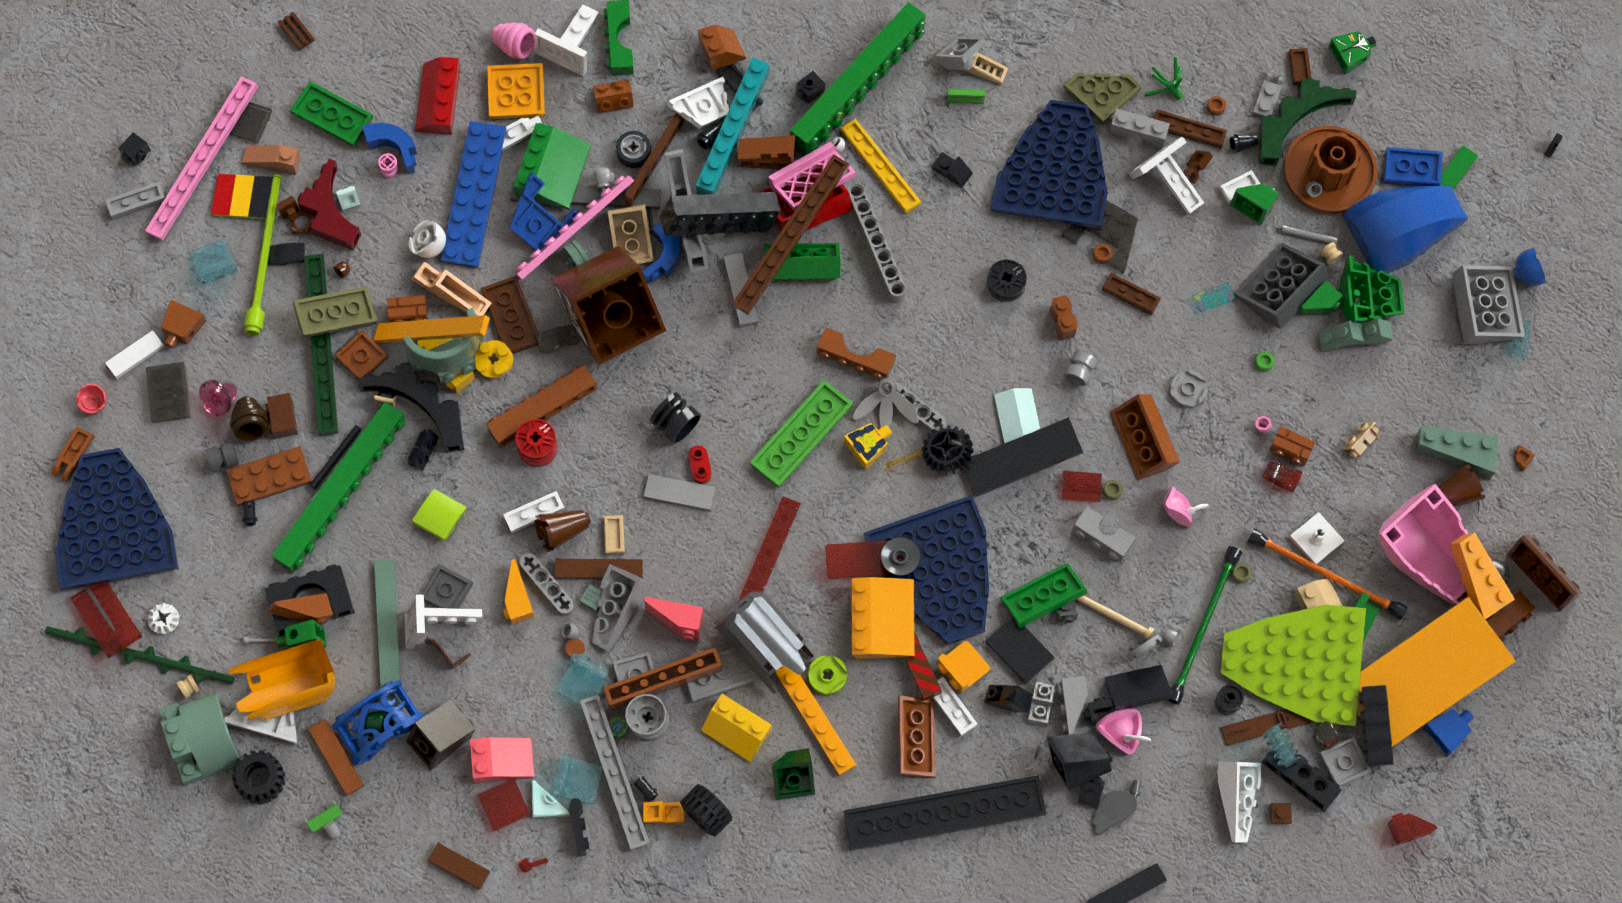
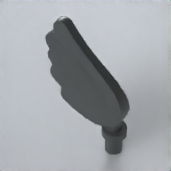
[1093,780,1141,835]

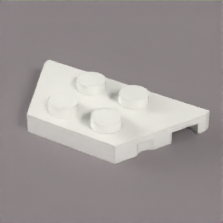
[667,77,729,129]
[224,692,298,744]

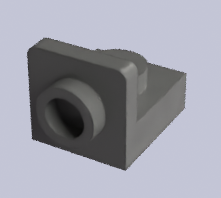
[1055,600,1078,623]

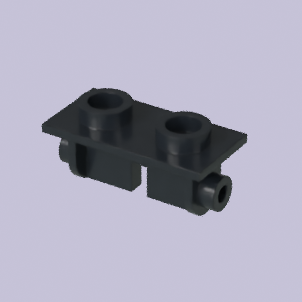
[408,429,439,471]

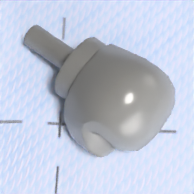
[594,167,615,192]

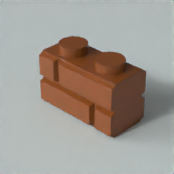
[387,295,428,323]
[1270,426,1316,466]

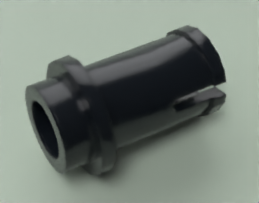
[242,500,258,526]
[634,776,658,802]

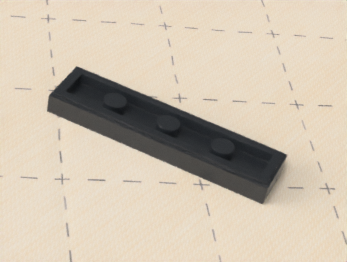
[1087,863,1167,903]

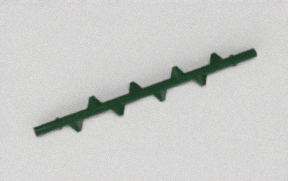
[45,626,235,684]

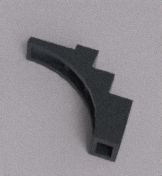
[358,362,465,453]

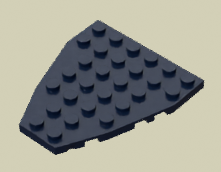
[990,100,1108,229]
[55,448,179,591]
[864,495,989,645]

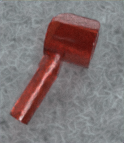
[518,858,548,872]

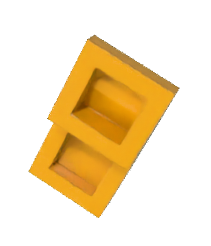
[643,801,686,824]

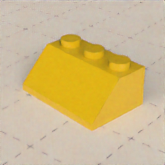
[701,694,772,763]

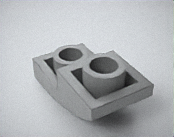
[1027,682,1055,727]

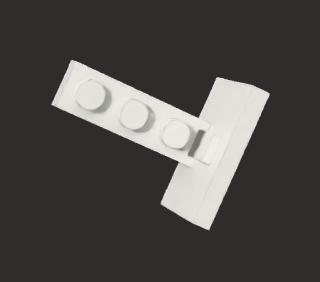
[535,5,599,77]
[1128,137,1204,214]
[404,595,482,649]

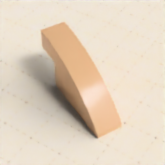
[411,262,491,316]

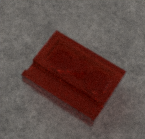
[1062,471,1102,502]

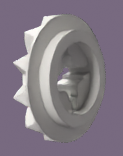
[147,603,179,634]

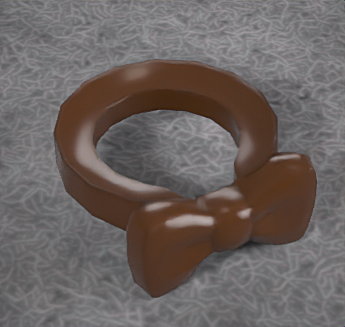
[290,211,312,235]

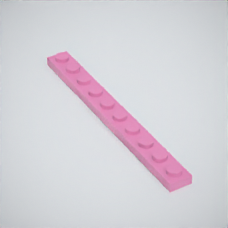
[145,76,259,241]

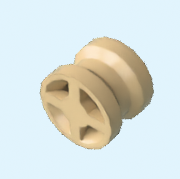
[1319,242,1343,265]
[177,674,200,699]

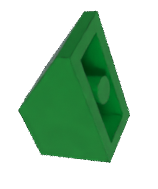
[1299,281,1343,316]

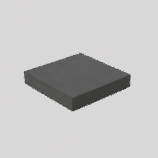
[421,564,473,609]

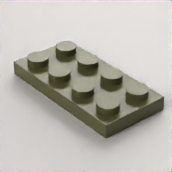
[293,286,377,338]

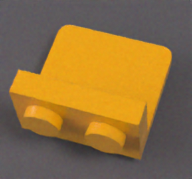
[936,641,990,694]

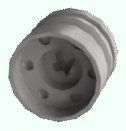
[625,694,670,741]

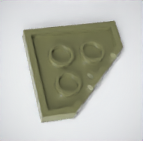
[1063,73,1142,124]

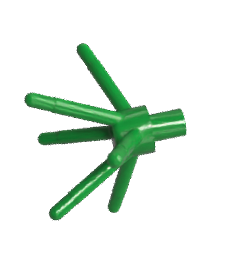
[1145,57,1184,100]

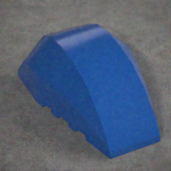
[1342,186,1468,273]

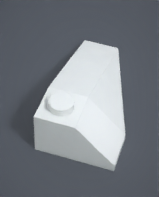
[1217,761,1261,842]

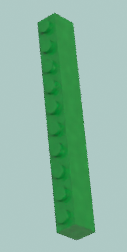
[271,402,406,573]

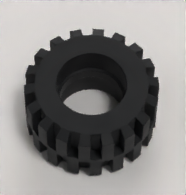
[232,750,285,804]
[680,784,732,837]

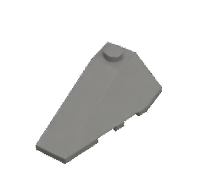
[592,564,651,651]

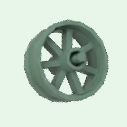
[562,240,589,268]

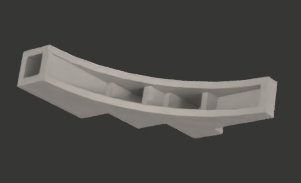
[664,149,709,273]

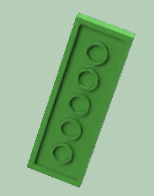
[750,380,853,488]

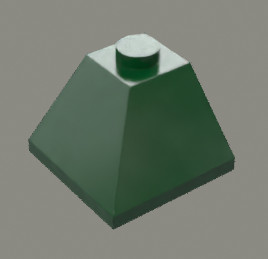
[772,748,815,800]

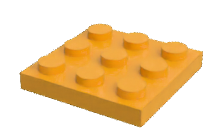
[487,63,545,119]

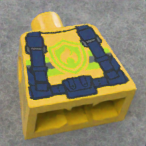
[844,423,892,470]

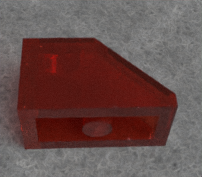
[1388,813,1437,846]

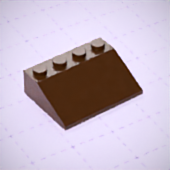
[1507,535,1582,612]

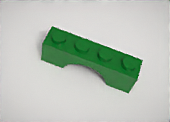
[603,0,634,76]

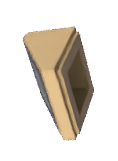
[374,392,397,408]

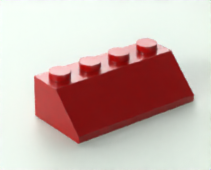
[415,57,461,135]

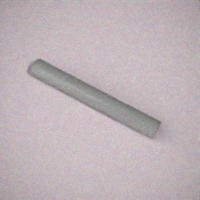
[1282,225,1338,245]

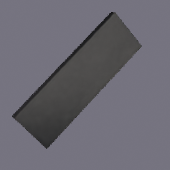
[964,417,1083,497]

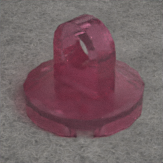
[199,380,237,417]

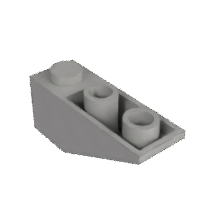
[1057,676,1088,735]

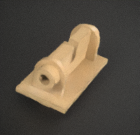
[1342,422,1379,458]

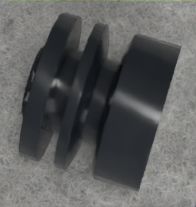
[650,392,701,444]

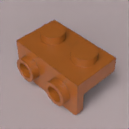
[593,80,634,113]

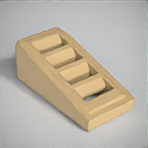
[967,53,1008,84]

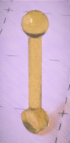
[886,449,923,468]

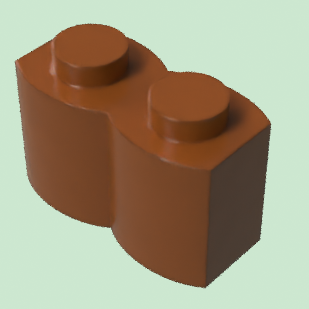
[1050,295,1077,340]

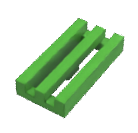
[947,89,985,104]

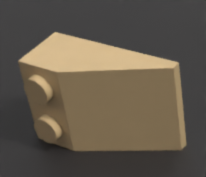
[608,204,654,264]

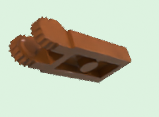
[51,427,95,481]

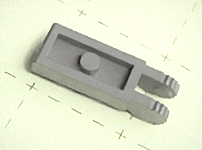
[1252,69,1285,117]

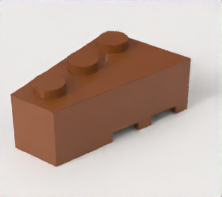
[737,135,795,170]

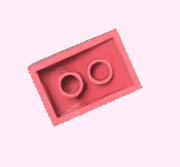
[644,597,704,641]
[470,737,534,783]

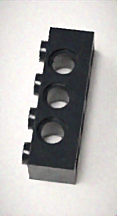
[1261,740,1342,812]

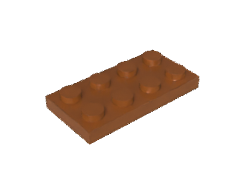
[226,446,312,507]

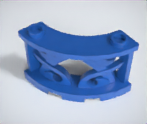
[331,680,424,766]

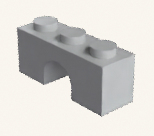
[1109,108,1170,149]
[1073,507,1136,561]

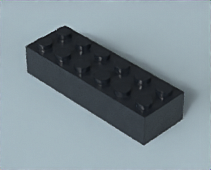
[660,192,781,237]

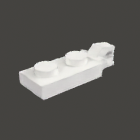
[503,116,542,151]

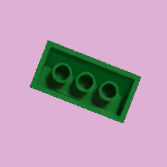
[764,243,841,281]

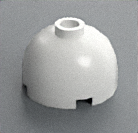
[409,220,446,258]

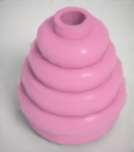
[491,22,535,59]

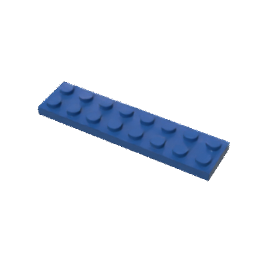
[441,121,507,268]

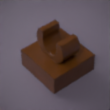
[276,195,300,221]

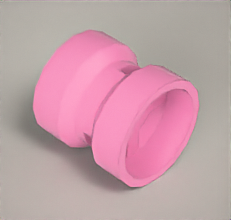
[378,153,399,178]

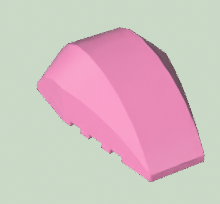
[1379,484,1468,606]

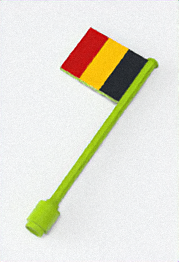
[211,174,283,336]

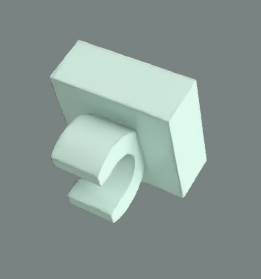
[336,186,360,210]

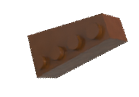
[1486,590,1535,642]

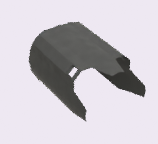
[714,590,815,694]

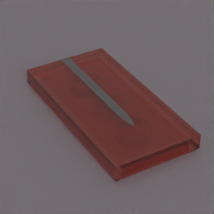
[70,582,143,658]

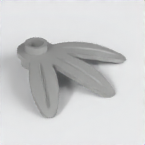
[852,378,919,429]

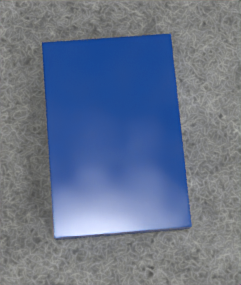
[1384,147,1443,186]

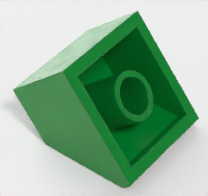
[1230,184,1279,225]

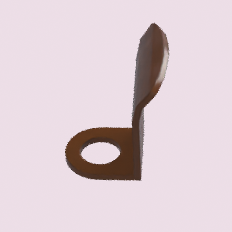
[424,638,471,669]

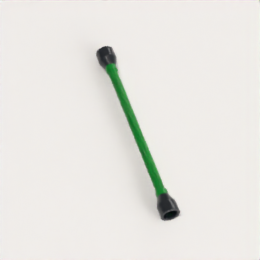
[1167,546,1242,705]

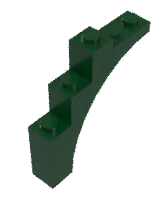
[1258,78,1356,166]

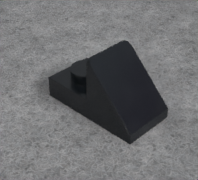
[932,152,973,188]

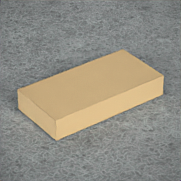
[604,515,625,555]

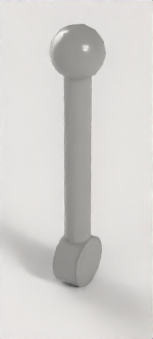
[242,637,277,644]

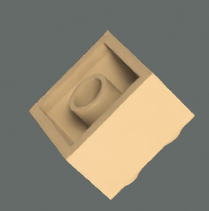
[1294,579,1343,610]

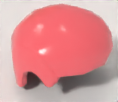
[76,384,106,415]

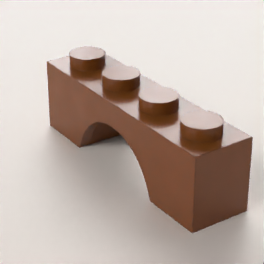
[817,327,896,380]

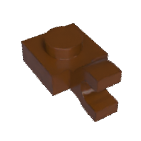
[1183,150,1213,184]

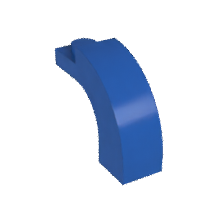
[362,123,417,174]
[642,221,680,284]

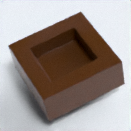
[1270,803,1292,824]

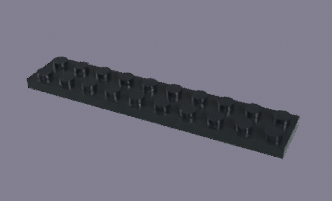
[843,775,1047,851]

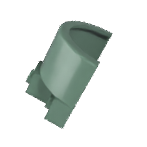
[403,307,484,383]
[159,692,241,786]

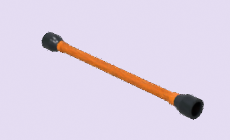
[1247,528,1408,620]

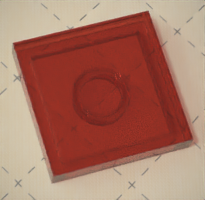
[478,779,531,832]

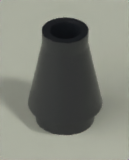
[697,123,721,150]
[1229,134,1259,152]

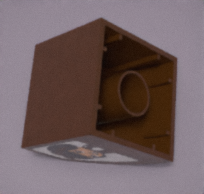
[552,246,666,365]

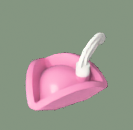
[1163,486,1209,527]
[1096,708,1151,755]

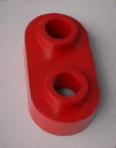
[688,445,711,484]

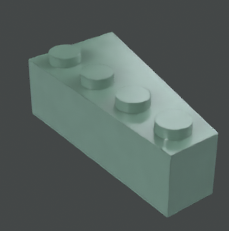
[1415,426,1498,480]

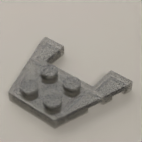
[1061,200,1138,274]

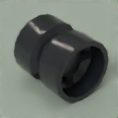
[1215,684,1244,715]

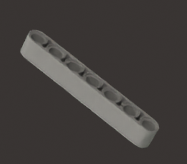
[848,183,906,303]

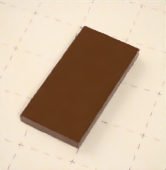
[481,276,542,354]

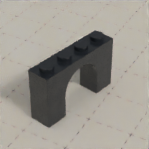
[264,565,355,636]

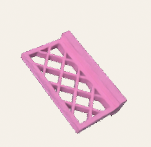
[768,141,856,211]

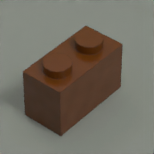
[265,393,298,439]

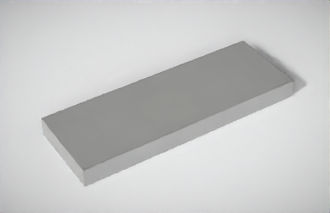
[644,474,716,511]

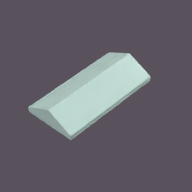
[994,388,1040,444]

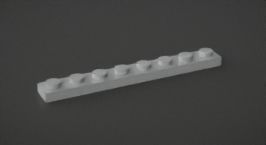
[580,694,650,851]

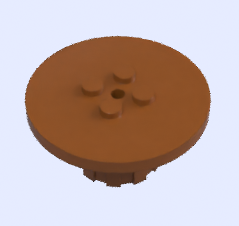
[1284,126,1377,214]

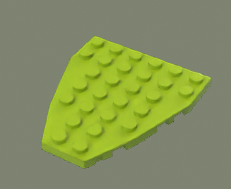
[1221,604,1366,726]

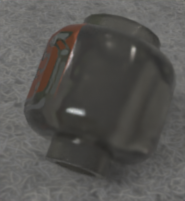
[1312,721,1343,750]

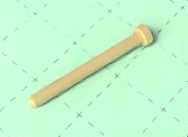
[1076,596,1154,641]

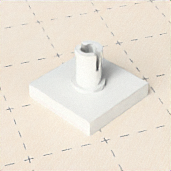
[1289,512,1344,565]

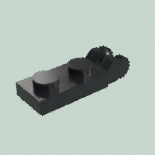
[570,798,590,857]

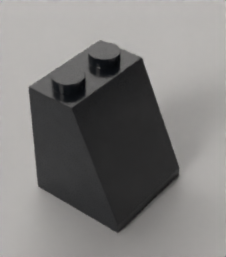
[1047,732,1113,790]

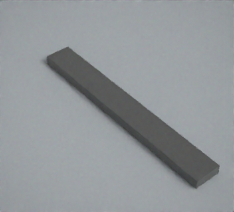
[511,182,661,209]

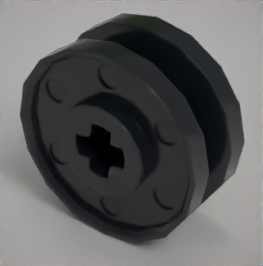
[987,259,1027,302]

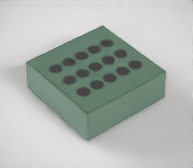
[580,585,602,612]

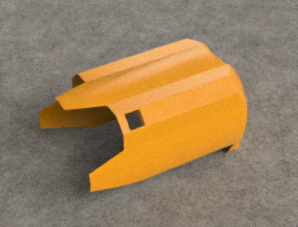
[228,639,335,720]

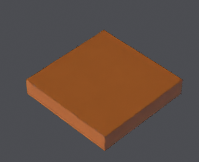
[334,330,389,379]

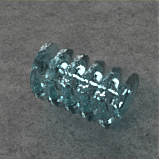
[1262,723,1302,767]

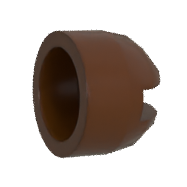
[333,262,350,278]

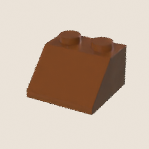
[697,24,746,71]

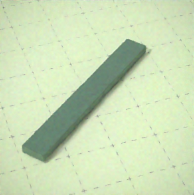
[374,559,402,713]

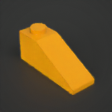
[503,559,534,625]

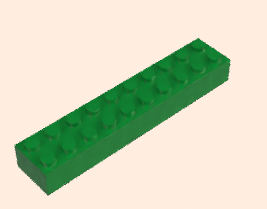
[790,2,926,156]

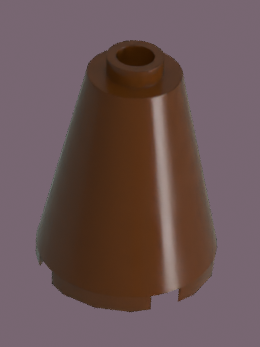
[1438,464,1486,507]
[534,510,591,552]

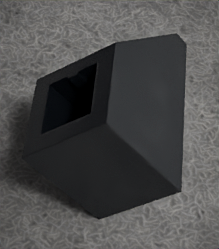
[984,685,1033,713]

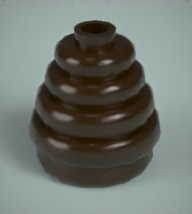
[230,396,269,441]

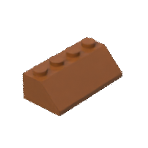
[1110,394,1180,480]

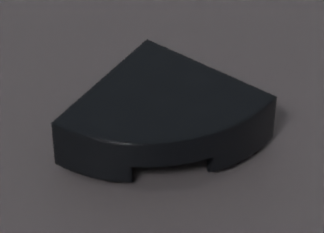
[1544,133,1562,158]

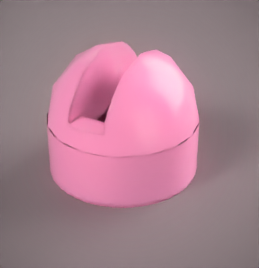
[1255,416,1272,433]

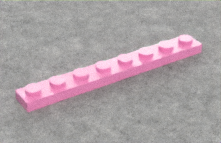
[515,175,634,280]

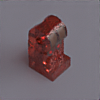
[1262,461,1303,493]

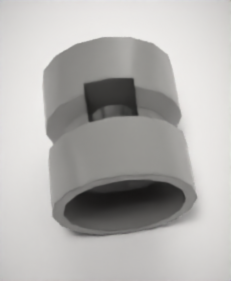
[1064,351,1097,386]

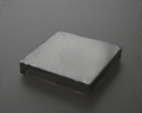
[230,102,272,143]

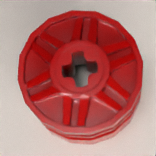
[515,419,558,467]

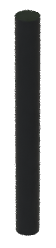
[309,425,362,490]

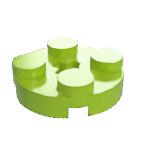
[808,656,847,696]

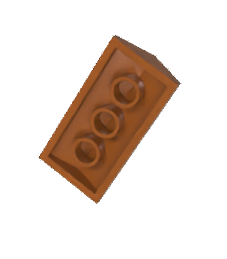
[898,696,935,778]

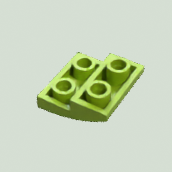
[412,489,467,542]

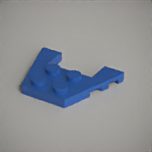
[509,172,578,250]

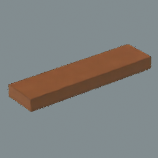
[308,719,364,796]

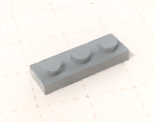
[105,182,165,219]

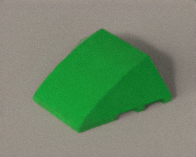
[1340,255,1404,322]

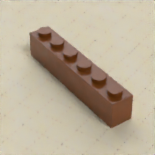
[487,365,597,448]
[603,647,722,711]

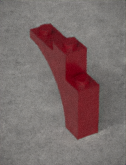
[297,158,361,251]

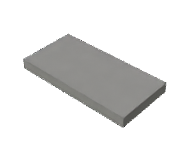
[686,648,761,703]

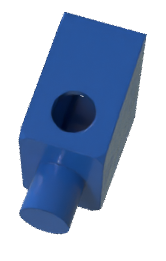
[1423,709,1474,757]

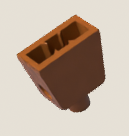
[161,300,206,349]

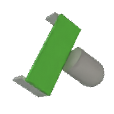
[304,800,343,839]

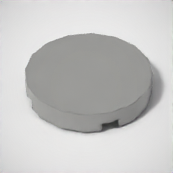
[1169,371,1208,408]
[1127,634,1163,661]

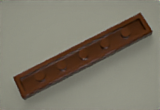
[625,113,685,206]

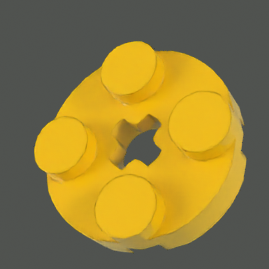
[475,340,514,379]

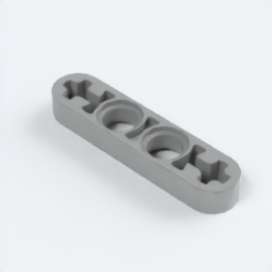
[884,382,946,433]
[520,553,574,616]

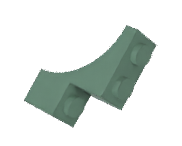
[1318,318,1394,352]

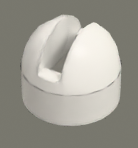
[831,137,845,153]

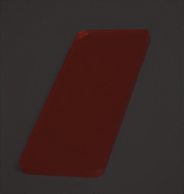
[825,541,912,579]

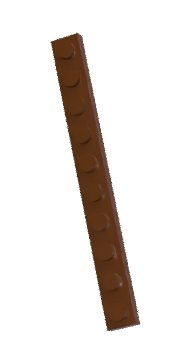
[732,154,849,315]

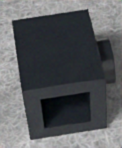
[796,71,825,104]
[118,132,150,166]

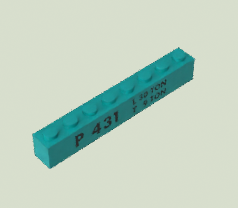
[696,57,770,195]

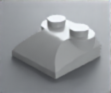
[935,37,985,71]

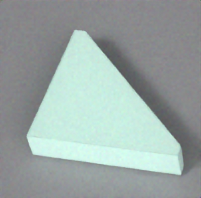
[532,780,570,818]

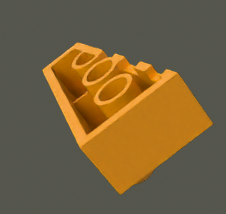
[1450,533,1514,620]

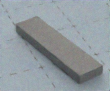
[724,253,758,327]

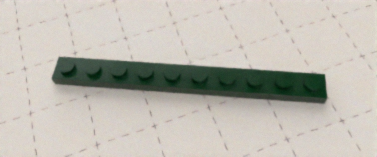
[305,254,339,436]

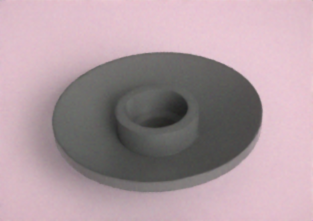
[881,538,920,576]

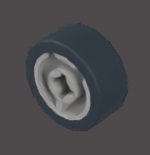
[616,131,652,168]

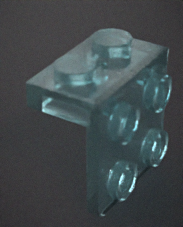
[190,239,238,285]
[556,652,609,706]
[552,753,603,804]

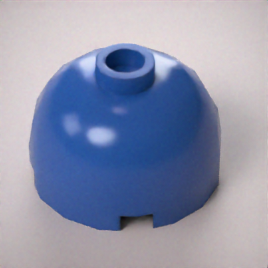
[1513,247,1546,286]

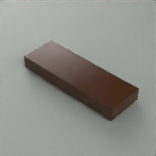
[1102,273,1161,315]
[428,843,490,889]

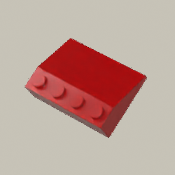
[761,168,853,232]

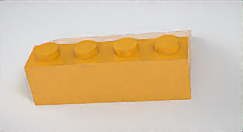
[852,577,915,660]

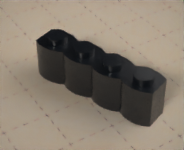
[1358,685,1394,767]

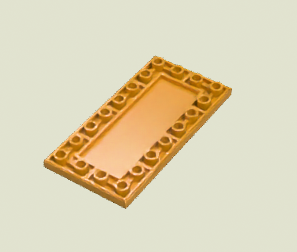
[1357,597,1516,747]

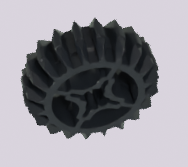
[922,424,974,476]

